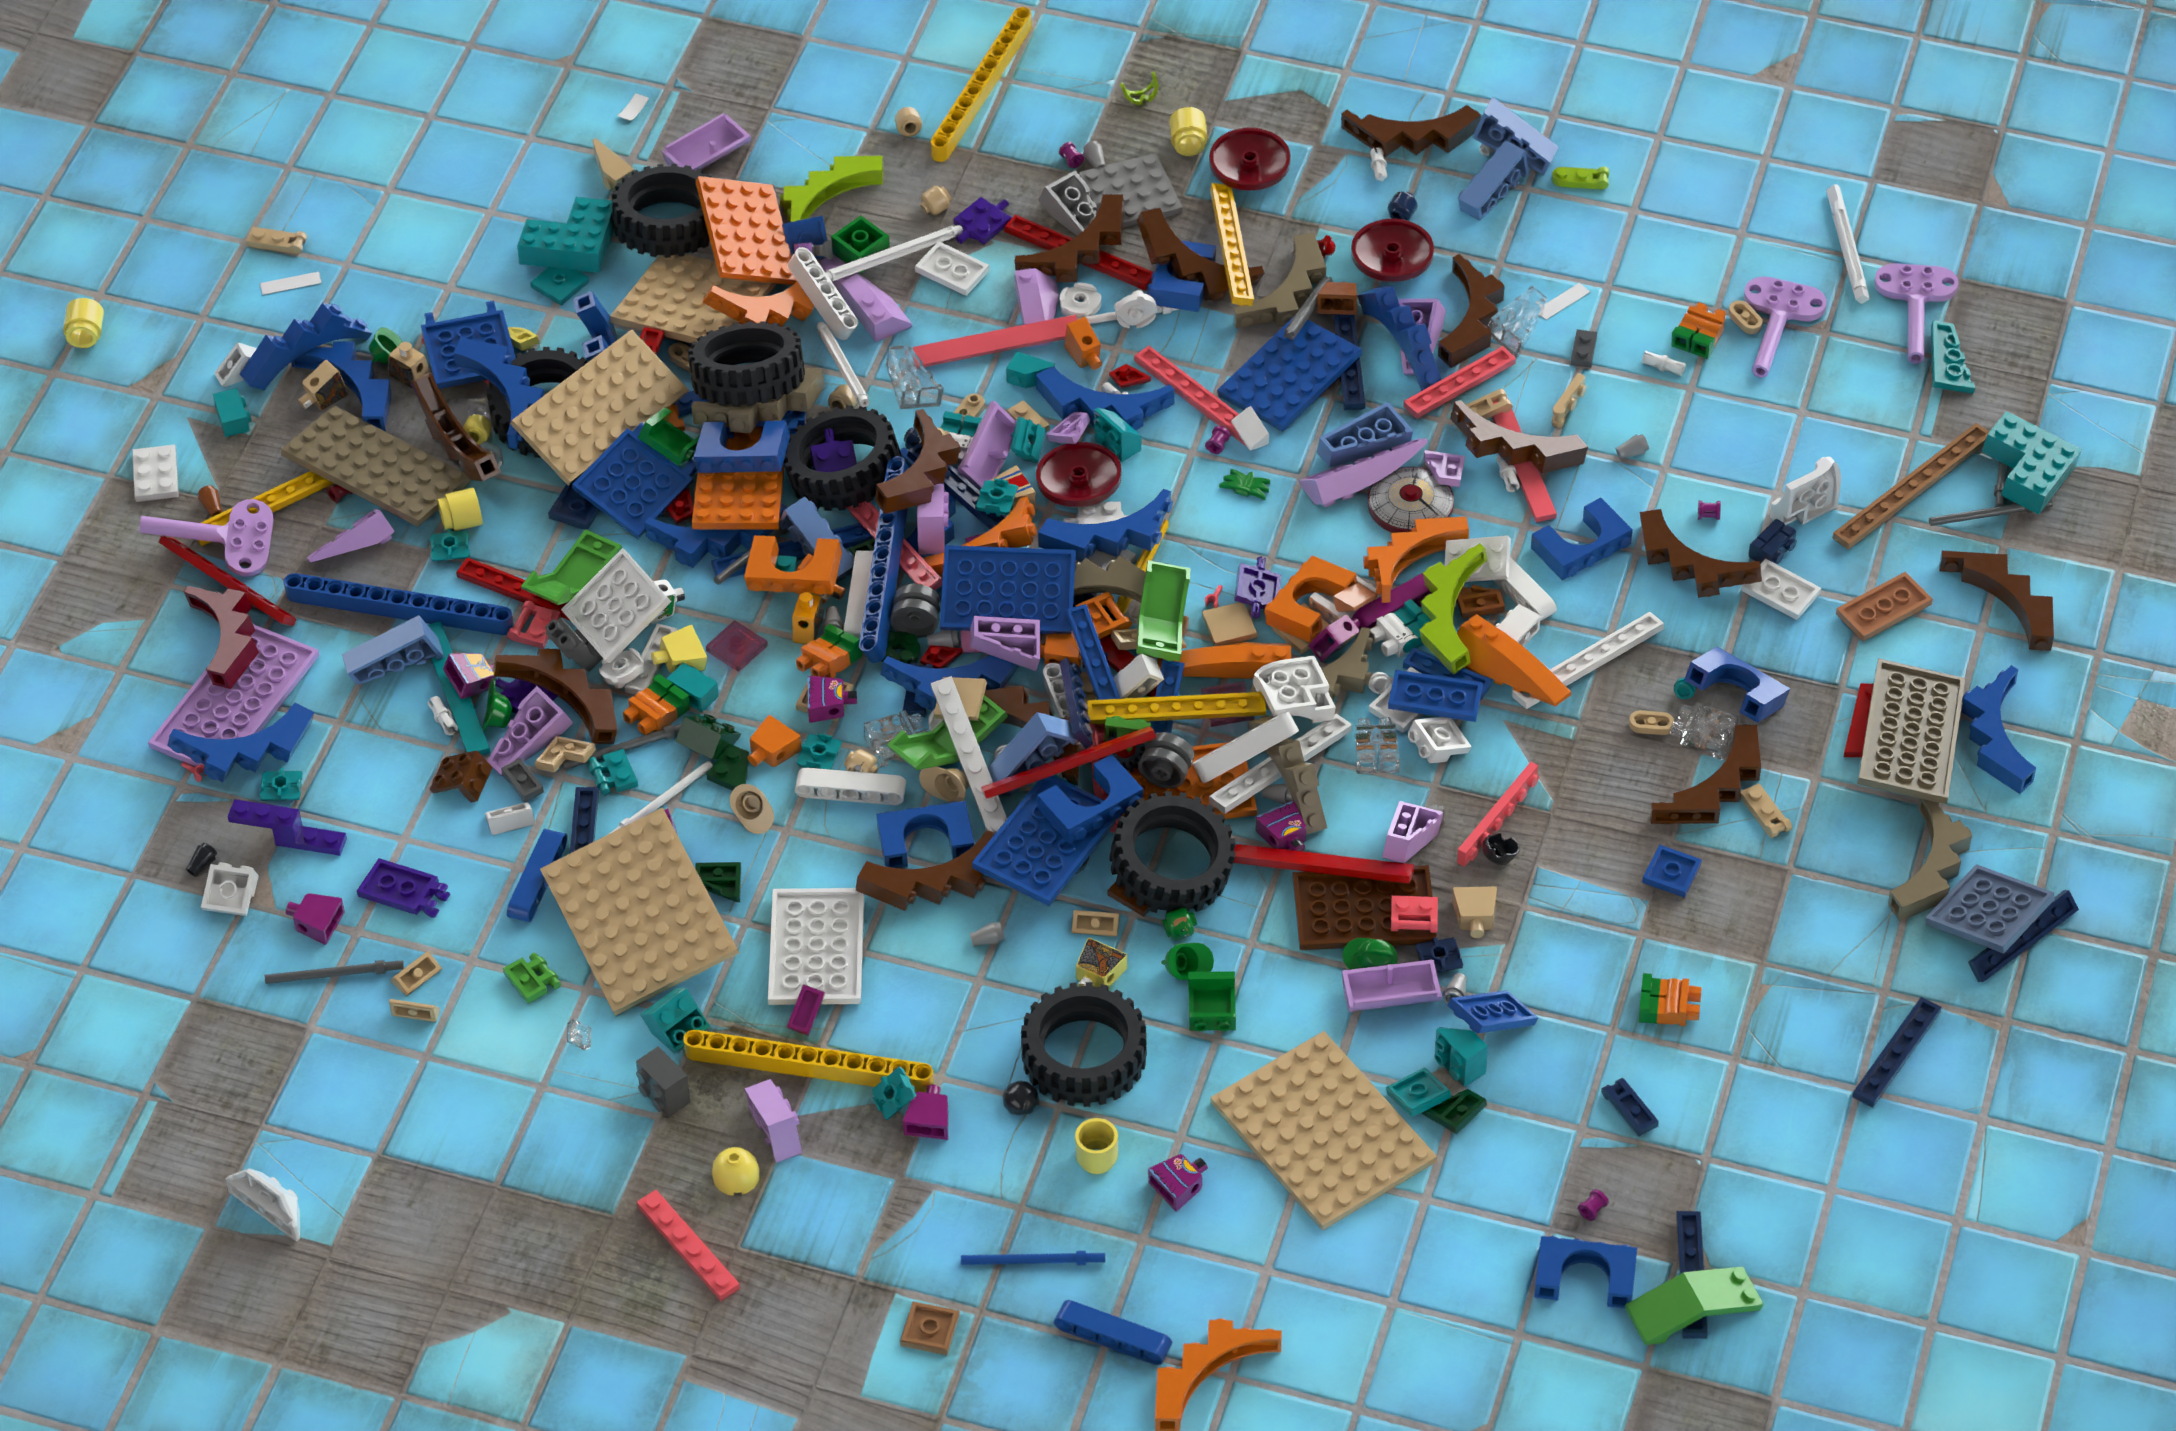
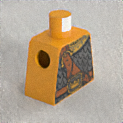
[792,592,824,644]

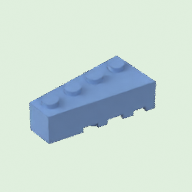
[779,497,855,583]

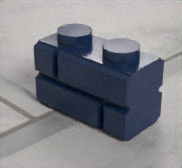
[1748,519,1797,564]

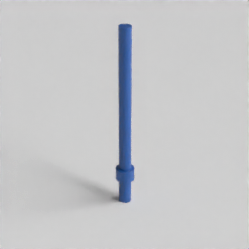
[961,1251,1105,1265]

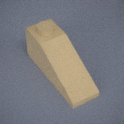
[593,138,635,191]

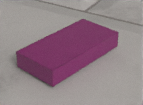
[786,984,825,1036]

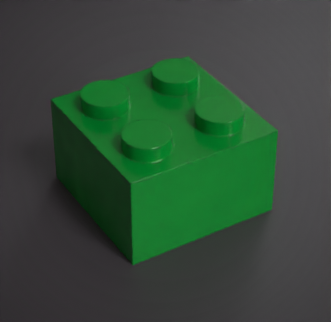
[831,215,890,274]

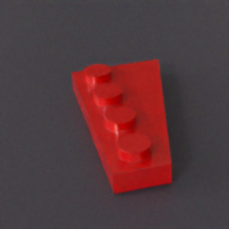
[1844,683,1873,757]

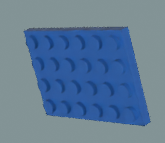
[1217,316,1362,432]
[940,545,1076,634]
[972,776,1121,906]

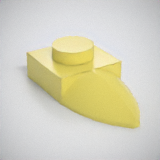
[508,327,540,350]

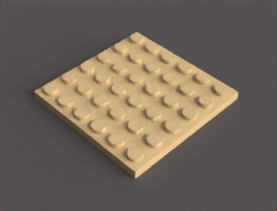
[610,254,776,343]

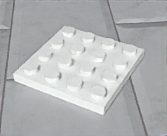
[561,548,672,664]

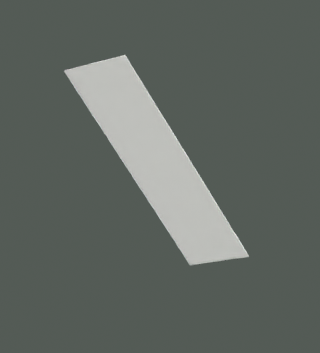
[260,272,321,295]
[1535,283,1590,320]

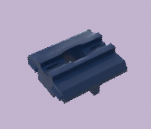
[1415,937,1463,973]

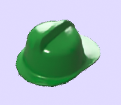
[369,327,402,364]
[482,678,512,731]
[1342,938,1398,970]
[1161,943,1214,980]

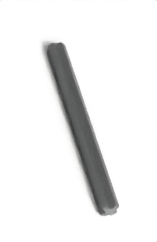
[1284,276,1333,340]

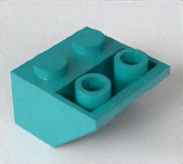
[1094,408,1142,462]
[640,988,710,1053]
[1434,1027,1488,1087]

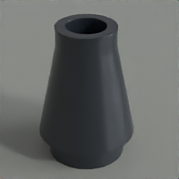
[185,842,217,877]

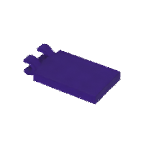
[357,858,450,918]

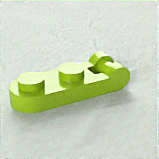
[1552,166,1609,189]

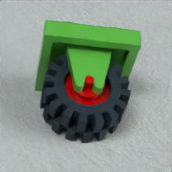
[1105,716,1151,773]

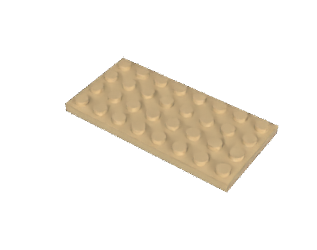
[510,329,689,485]

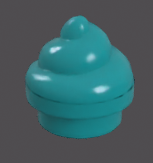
[1674,677,1696,700]

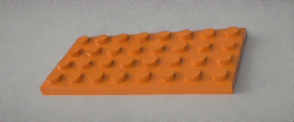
[692,426,785,529]

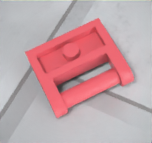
[507,601,561,649]
[1391,896,1438,933]

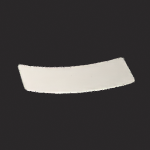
[617,94,649,120]

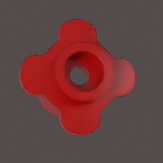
[1317,235,1336,259]

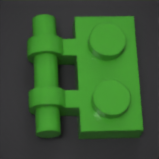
[503,953,561,1003]

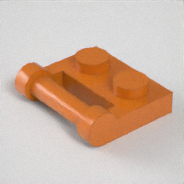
[1076,592,1132,639]

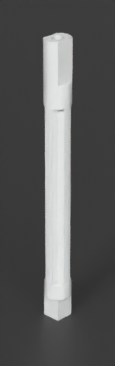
[1826,184,1870,304]

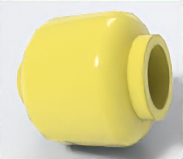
[463,414,492,446]

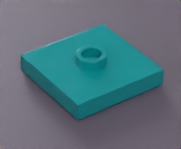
[530,267,589,306]
[1386,1067,1451,1117]

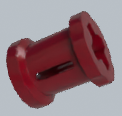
[326,484,353,504]

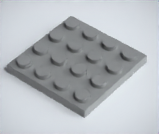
[1079,153,1183,228]

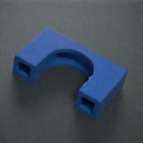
[1147,240,1216,312]
[573,291,617,362]
[694,421,790,473]
[1531,498,1633,580]
[1684,646,1790,723]
[1037,754,1143,844]
[876,801,974,868]
[1534,1236,1638,1308]

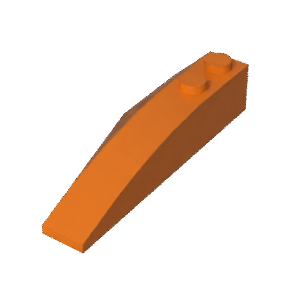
[1457,614,1571,707]
[1157,642,1291,679]

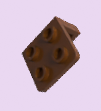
[430,750,493,803]

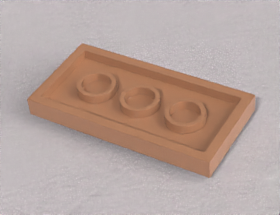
[1836,572,1933,642]

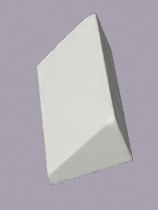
[1231,406,1269,451]
[485,802,535,835]

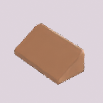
[1334,583,1378,612]

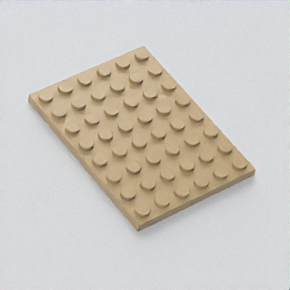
[540,807,739,1016]
[1210,1031,1437,1231]

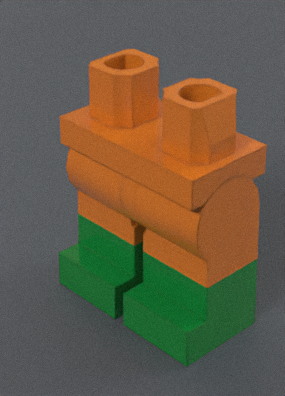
[1671,302,1726,359]
[796,624,863,678]
[623,673,690,735]
[1639,973,1702,1026]

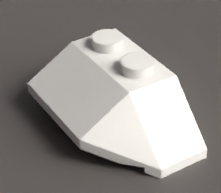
[226,1169,300,1242]

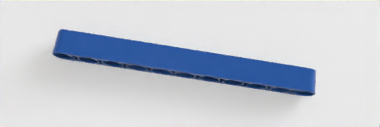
[859,456,910,663]
[283,573,514,635]

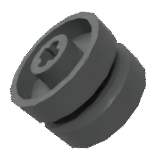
[890,584,941,638]
[1138,732,1194,789]

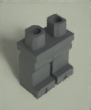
[545,617,603,672]

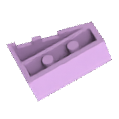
[917,484,949,554]
[970,616,1040,671]
[1382,801,1443,863]
[744,1079,802,1163]

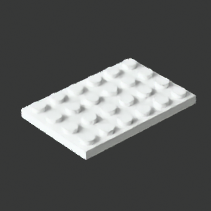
[768,888,864,1005]

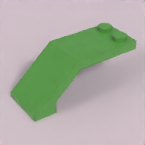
[521,529,622,605]
[1136,560,1191,662]
[887,695,1008,770]
[1624,1266,1764,1345]

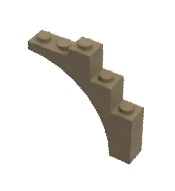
[1234,233,1326,328]
[691,367,825,433]
[1074,555,1145,603]
[1250,627,1373,710]
[1247,715,1327,834]
[1888,798,1972,921]

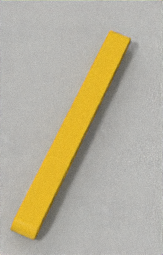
[931,7,1032,162]
[683,1030,934,1093]

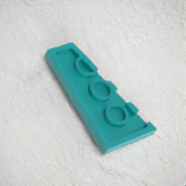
[1931,320,1976,394]

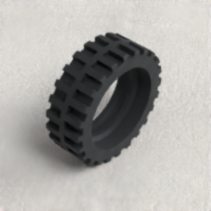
[612,164,712,258]
[688,321,805,407]
[487,347,588,458]
[783,405,902,511]
[1109,791,1236,913]
[1021,982,1147,1107]

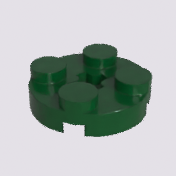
[881,631,921,665]

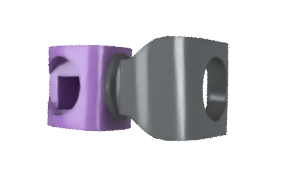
[794,240,833,259]

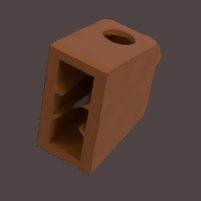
[1317,282,1357,315]

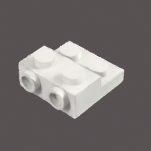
[1408,717,1472,764]
[201,862,259,916]

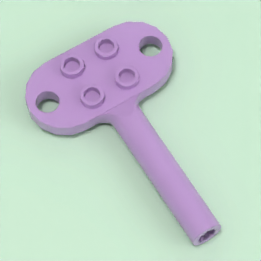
[1874,264,1959,364]
[1744,277,1827,377]
[139,499,273,577]

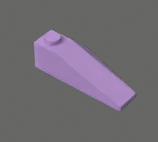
[1014,268,1059,347]
[1399,299,1446,375]
[306,508,395,562]
[487,686,573,776]

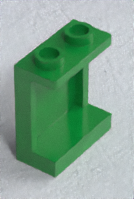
[638,407,700,466]
[1188,971,1236,1032]

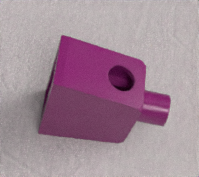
[286,893,345,945]
[903,1084,949,1140]

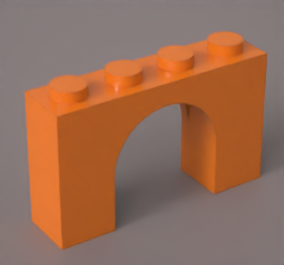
[744,535,842,595]
[1264,555,1357,643]

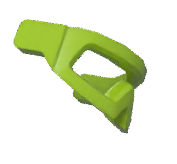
[1120,72,1159,105]

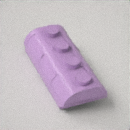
[662,113,751,170]
[957,401,1016,491]
[1342,960,1442,1012]

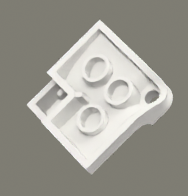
[1770,457,1841,525]
[1253,656,1336,723]

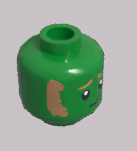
[1162,907,1198,940]

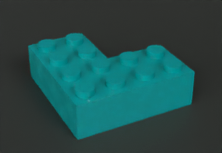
[517,197,614,273]
[1982,411,2082,515]

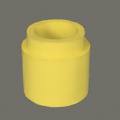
[1169,107,1208,156]
[63,298,104,348]
[437,487,483,532]
[1075,1118,1118,1174]

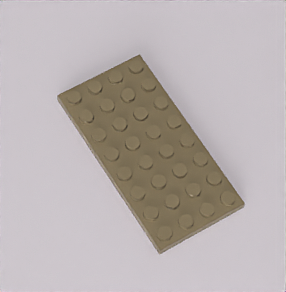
[281,405,470,527]
[1857,658,1965,804]

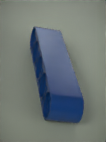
[507,829,568,923]
[1054,1300,1173,1365]

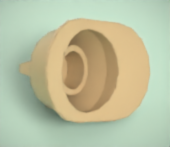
[919,766,969,803]
[729,784,774,834]

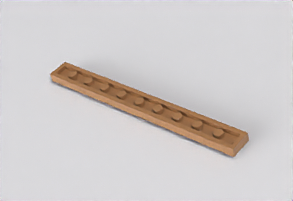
[1832,423,1989,550]

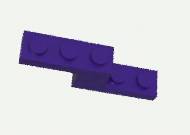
[227,799,347,856]

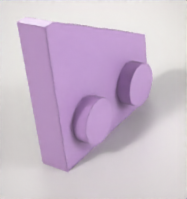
[1046,412,1090,444]
[1423,450,1465,487]

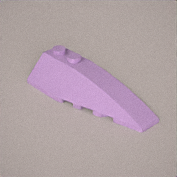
[820,255,912,342]
[1298,438,1428,507]

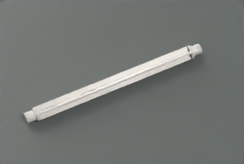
[826,225,963,282]
[817,322,869,407]

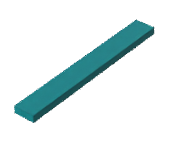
[428,621,490,755]

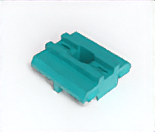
[1010,417,1046,463]
[976,478,1018,516]
[430,529,470,561]
[796,733,842,770]
[260,767,303,801]
[872,1066,916,1120]

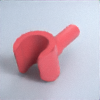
[1205,585,1223,608]
[181,761,207,782]

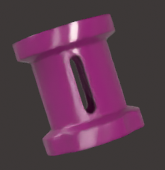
[1059,142,1084,169]
[1205,426,1230,454]
[1698,500,1721,520]
[1578,1189,1609,1221]

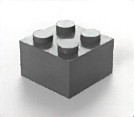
[636,1046,690,1117]

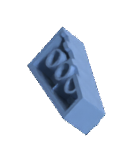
[1472,97,1559,175]
[1458,140,1529,220]
[1317,402,1413,467]
[342,615,444,685]
[988,712,1078,796]

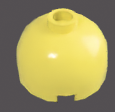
[712,1147,759,1195]

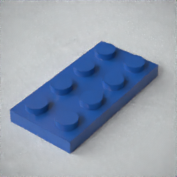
[1388,670,1483,722]
[1447,990,1538,1033]

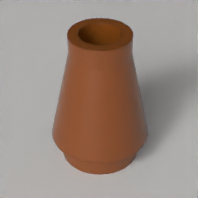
[198,485,223,517]

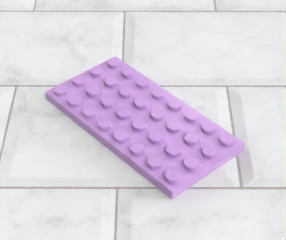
[148,624,320,767]

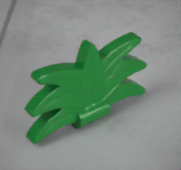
[1219,469,1270,500]

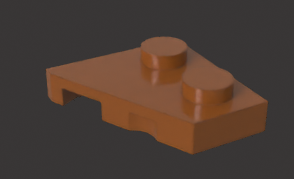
[1456,585,1505,619]

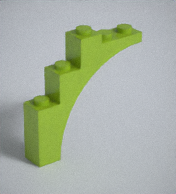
[780,156,883,222]
[1419,543,1487,675]

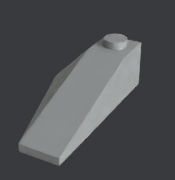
[1038,171,1102,246]

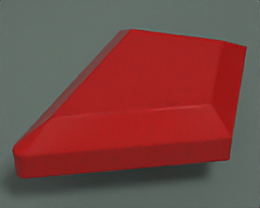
[1109,364,1151,388]
[666,489,694,523]
[920,645,963,669]

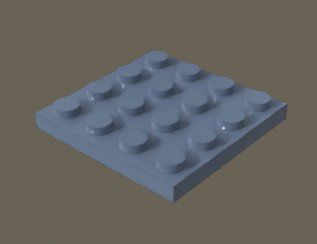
[1925,864,2055,953]

